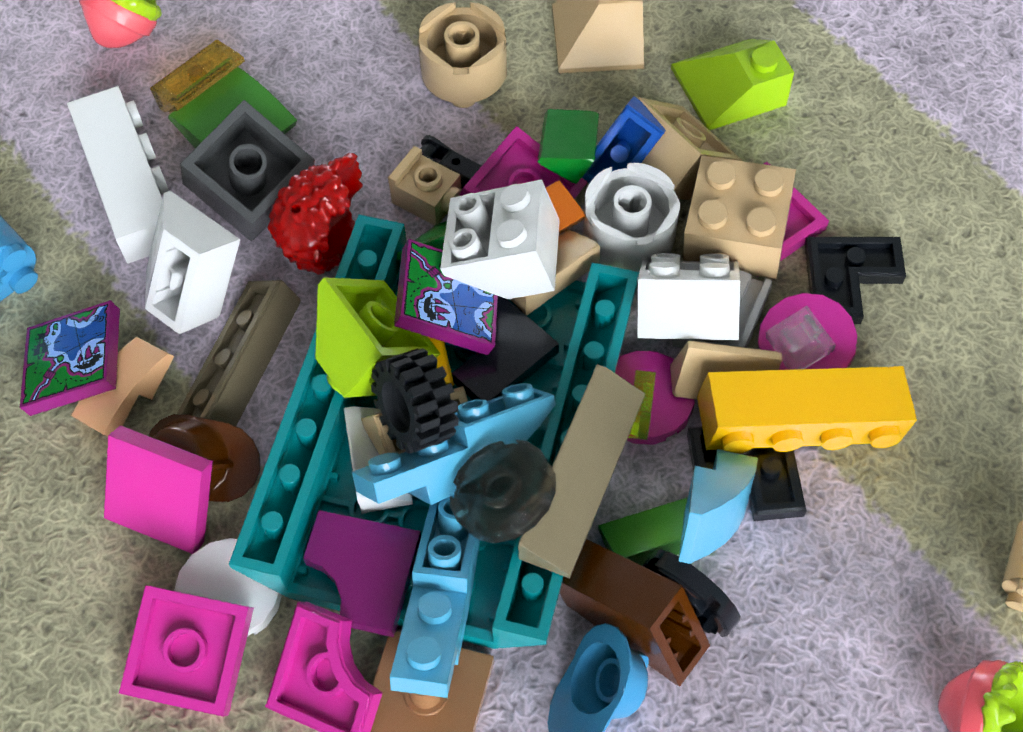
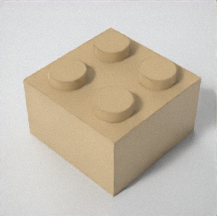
[683,155,796,279]

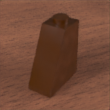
[559,539,710,687]

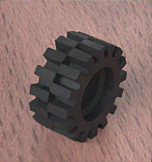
[371,348,459,454]

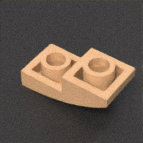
[71,337,174,436]

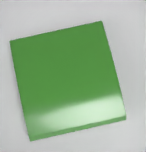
[168,66,297,148]

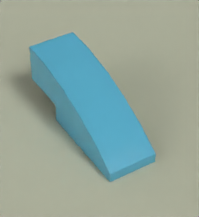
[679,449,758,564]

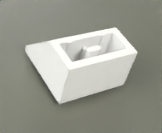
[440,179,560,299]
[145,191,240,334]
[637,253,740,340]

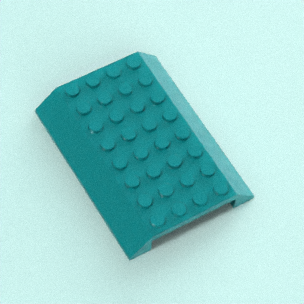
[229,214,640,649]

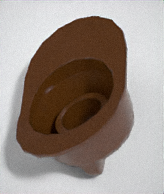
[149,414,260,502]

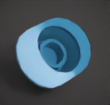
[548,623,649,732]

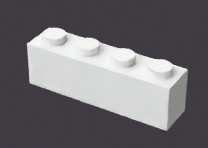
[67,86,169,264]

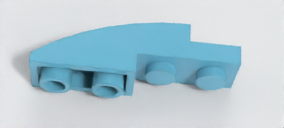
[352,383,556,505]
[390,494,485,698]

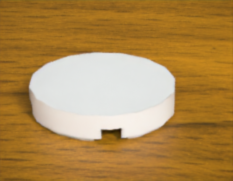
[174,538,282,637]

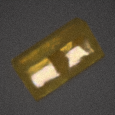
[150,39,245,112]

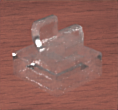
[765,306,836,370]

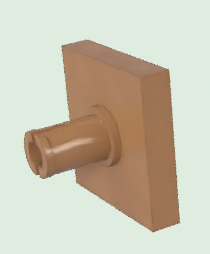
[371,631,494,732]

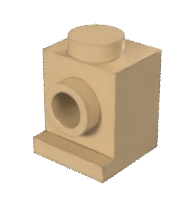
[388,146,462,226]

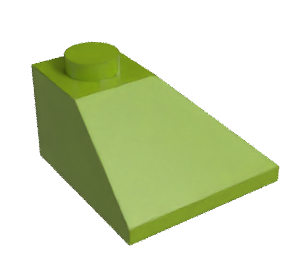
[671,39,794,130]
[315,277,440,398]

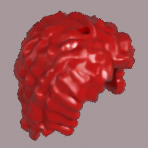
[267,152,363,275]

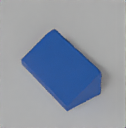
[582,96,666,184]

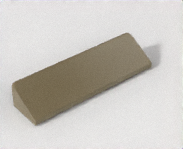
[177,280,301,426]
[518,364,645,578]

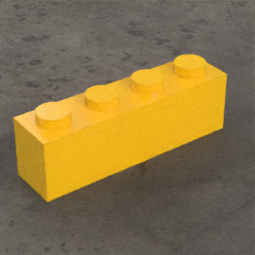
[697,366,917,454]

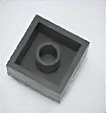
[180,100,315,242]

